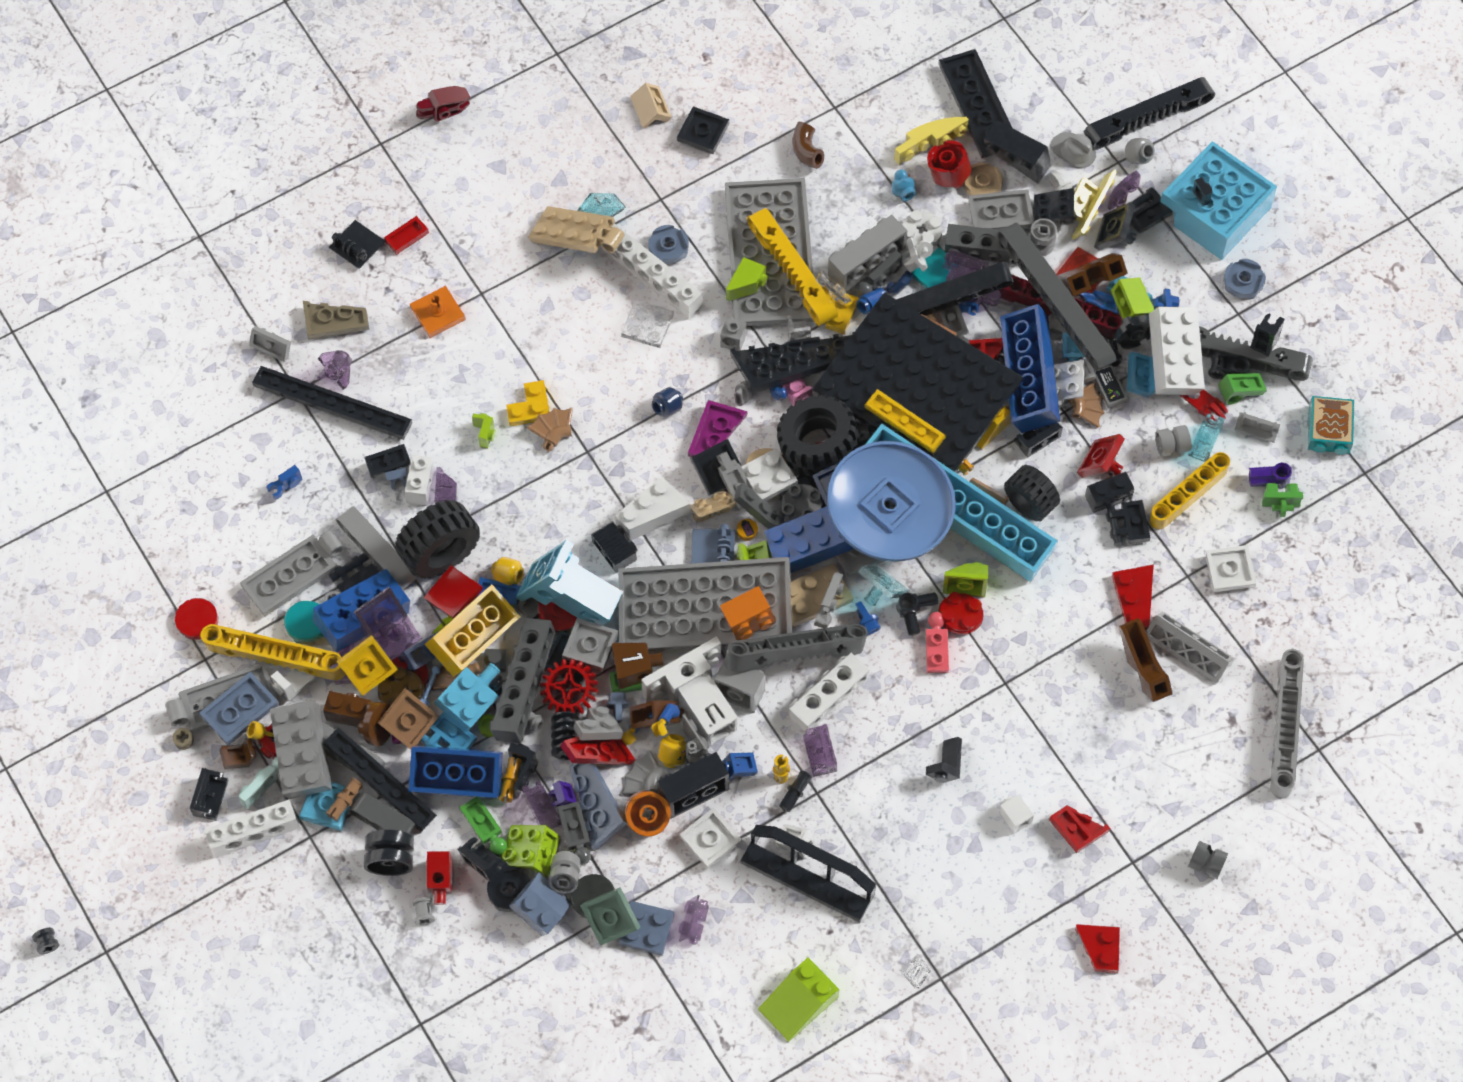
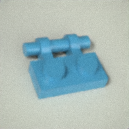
[420,711,477,749]

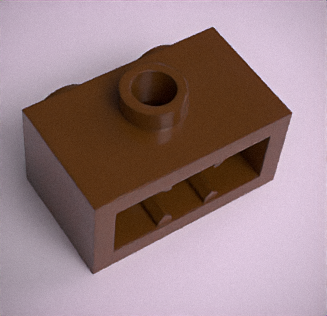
[323,691,372,727]

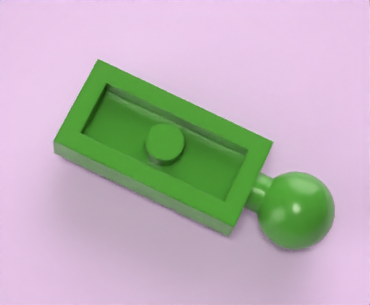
[459,796,507,855]

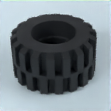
[1004,465,1061,522]

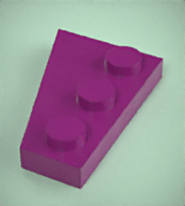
[688,400,748,457]

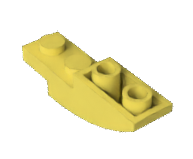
[894,117,969,165]

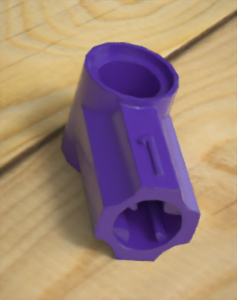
[1249,462,1292,488]

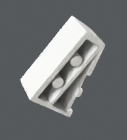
[615,476,691,541]

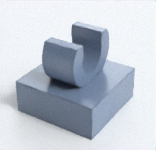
[385,467,408,490]

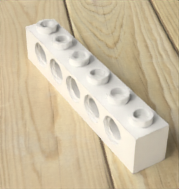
[600,223,703,319]

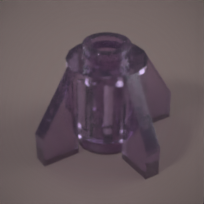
[317,350,352,390]

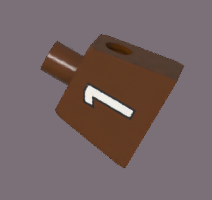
[612,642,664,689]

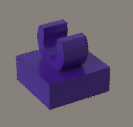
[548,780,577,807]

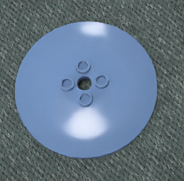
[827,441,956,562]

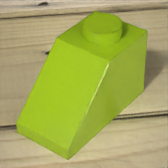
[726,257,768,301]

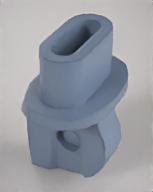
[606,693,629,724]

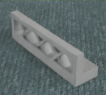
[1146,611,1235,684]

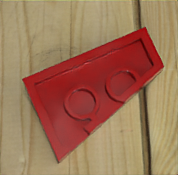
[1111,564,1154,630]

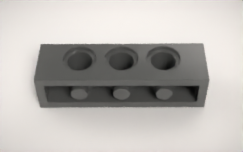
[944,224,1029,265]

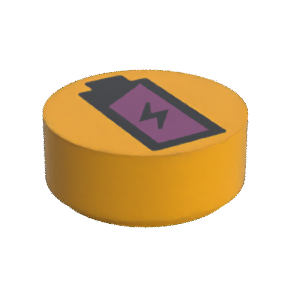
[737,519,758,541]

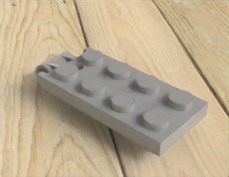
[240,531,344,617]
[165,662,278,733]

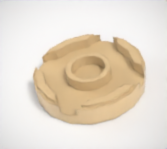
[963,162,1003,195]

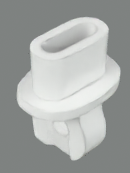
[1047,170,1072,191]

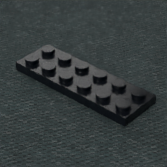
[938,49,1012,158]

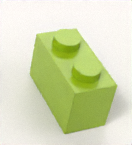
[1111,277,1154,319]

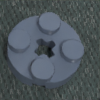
[648,225,689,264]
[1224,259,1266,299]

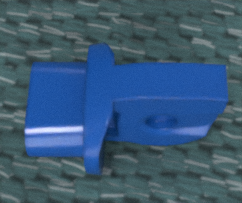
[855,601,881,636]

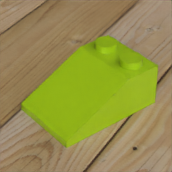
[758,957,839,1042]

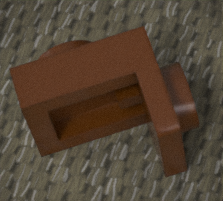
[219,738,256,769]

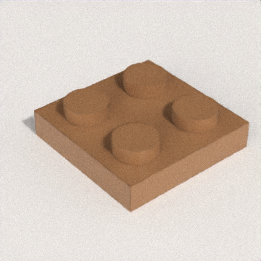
[377,688,439,750]

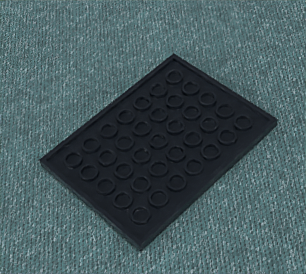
[813,292,1023,473]

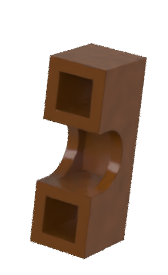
[1058,253,1128,297]

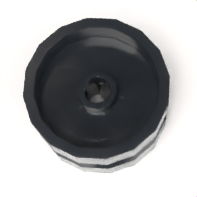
[364,830,414,876]

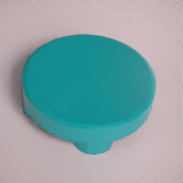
[284,600,324,643]

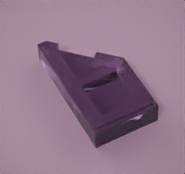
[434,467,457,504]

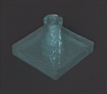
[858,565,910,606]

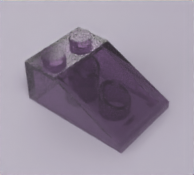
[354,587,422,661]

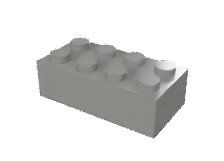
[828,214,908,293]
[270,700,332,799]

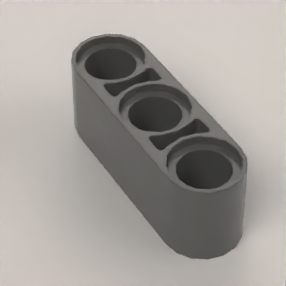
[349,792,415,833]

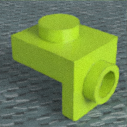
[472,413,496,449]
[737,540,772,560]

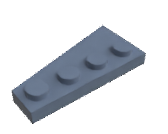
[569,763,627,850]

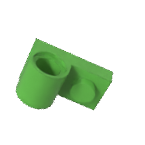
[1218,373,1267,405]

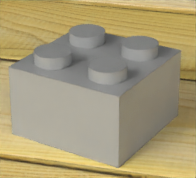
[714,659,765,713]

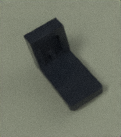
[925,737,962,783]
[508,743,538,798]

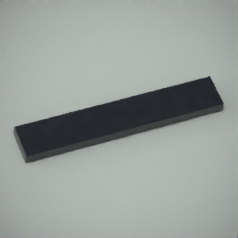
[323,727,437,833]

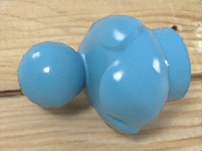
[891,169,917,201]

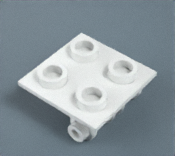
[1054,360,1085,408]

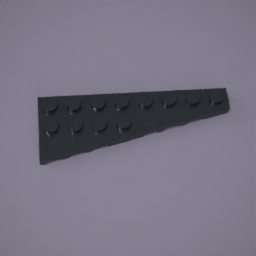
[730,332,854,394]

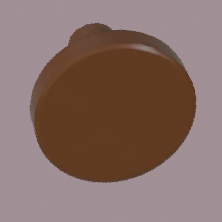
[358,702,391,746]

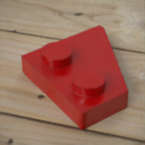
[1049,805,1111,853]

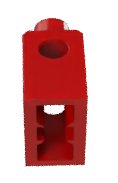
[427,851,453,905]

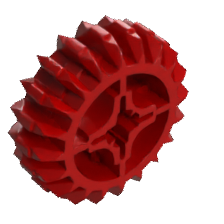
[540,659,599,715]

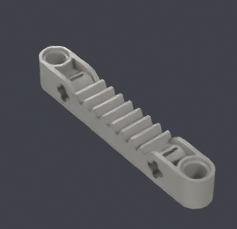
[1270,649,1304,798]

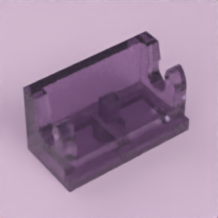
[803,724,837,777]
[522,781,561,829]

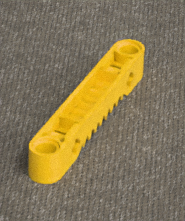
[747,208,838,326]
[201,624,346,680]

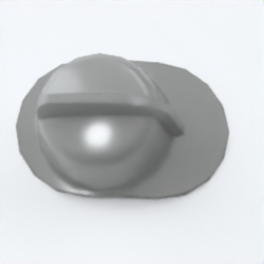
[1051,132,1096,168]

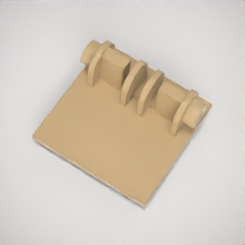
[691,491,737,522]

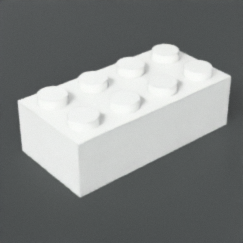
[1149,307,1205,395]

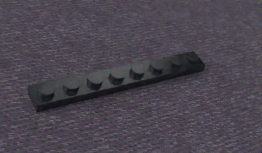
[252,366,413,440]

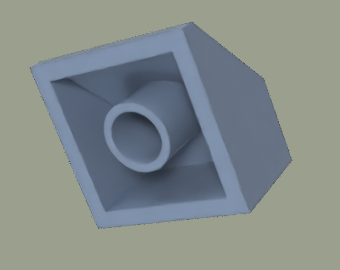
[509,872,572,936]

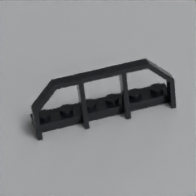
[740,825,876,923]

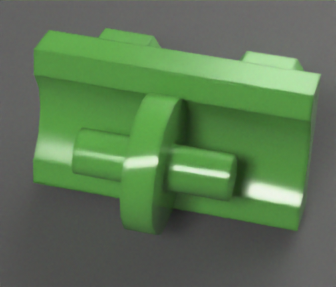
[1261,483,1303,517]

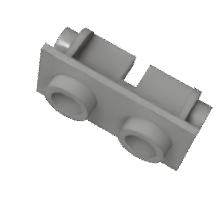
[1234,412,1280,443]

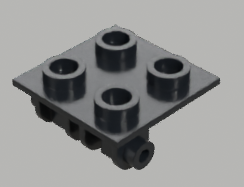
[1034,188,1077,225]
[329,220,386,269]

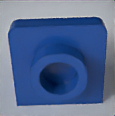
[722,752,758,781]

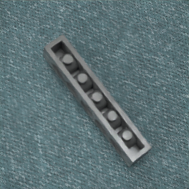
[490,618,556,743]

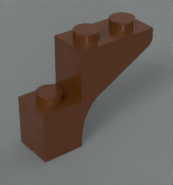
[1119,618,1173,702]

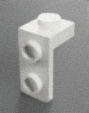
[271,669,317,701]

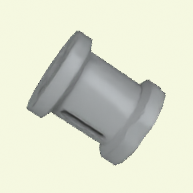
[413,897,435,925]

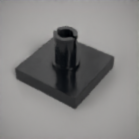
[1094,202,1137,251]

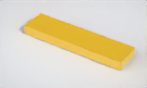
[865,389,945,454]

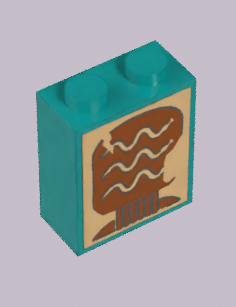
[1307,396,1354,455]

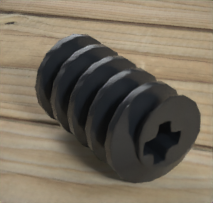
[550,711,577,760]

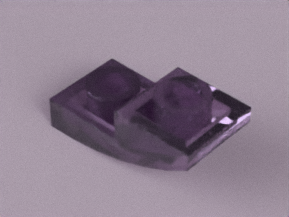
[1107,170,1141,210]

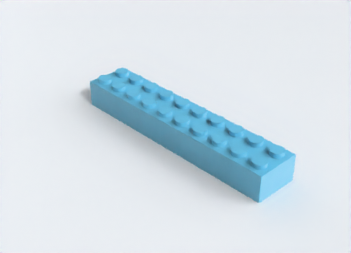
[865,424,1058,582]

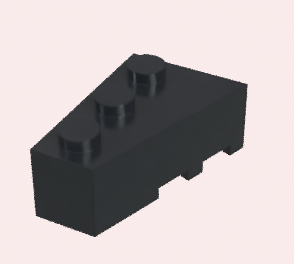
[984,120,1051,184]

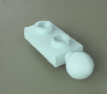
[238,756,279,810]

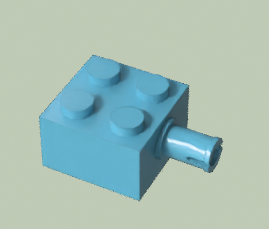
[434,663,500,730]

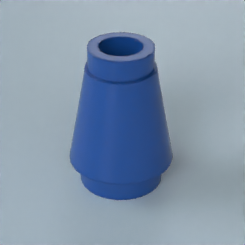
[856,288,886,314]

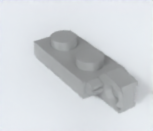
[716,452,752,511]
[814,572,844,630]

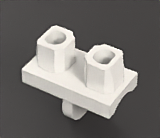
[900,237,933,273]

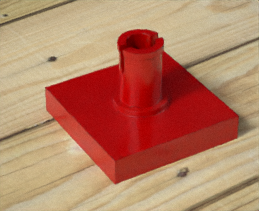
[1077,434,1125,478]

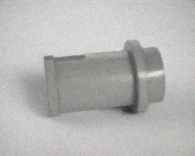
[527,711,544,731]

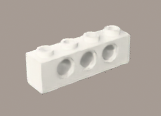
[789,653,870,735]
[204,799,300,858]

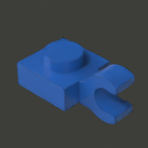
[266,465,303,500]

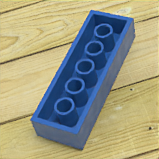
[1000,304,1060,433]

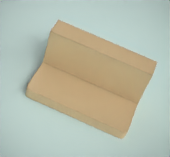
[630,82,672,128]

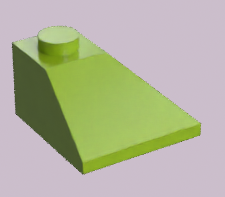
[942,562,988,597]

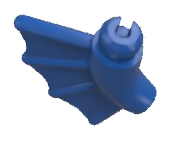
[1077,290,1119,314]

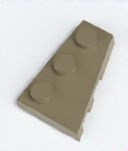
[302,300,370,340]

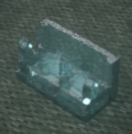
[1188,414,1225,462]

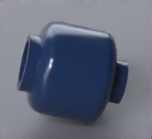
[652,387,683,417]

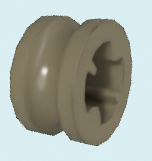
[172,728,194,750]

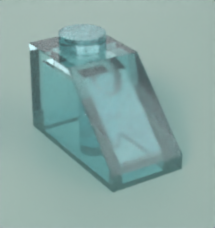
[577,193,626,217]

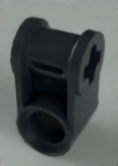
[1208,352,1250,379]

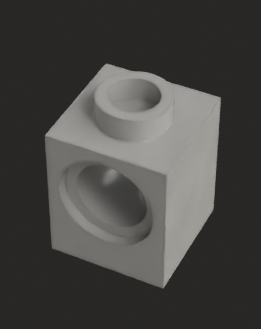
[720,317,747,351]

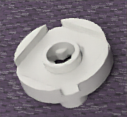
[902,210,943,247]

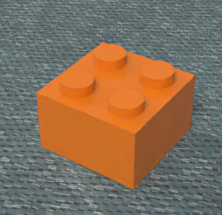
[720,586,776,641]

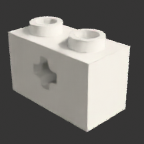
[405,454,435,506]

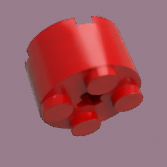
[927,140,971,188]

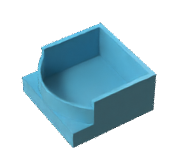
[1160,141,1277,260]

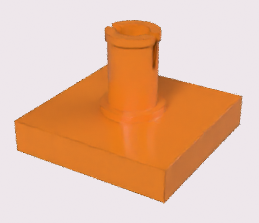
[410,285,466,338]

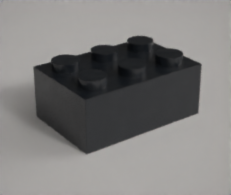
[657,752,730,819]

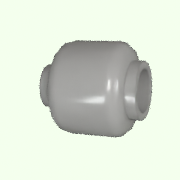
[1125,138,1155,164]

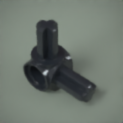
[896,592,939,636]

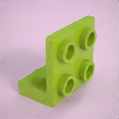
[501,825,561,877]

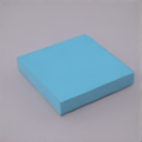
[299,782,354,831]

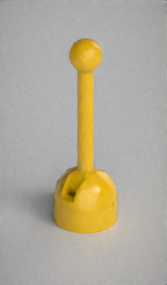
[247,721,274,740]

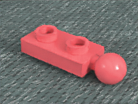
[926,612,949,673]

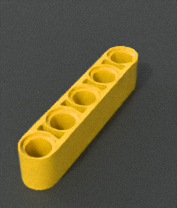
[1149,452,1230,530]

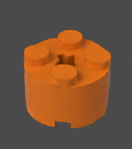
[624,790,671,836]

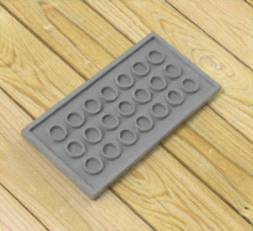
[725,178,814,326]
[618,557,792,651]

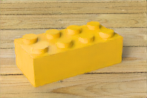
[425,585,521,677]

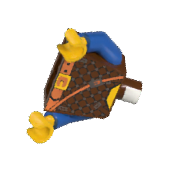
[622,700,685,746]

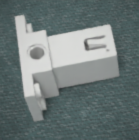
[642,636,737,746]

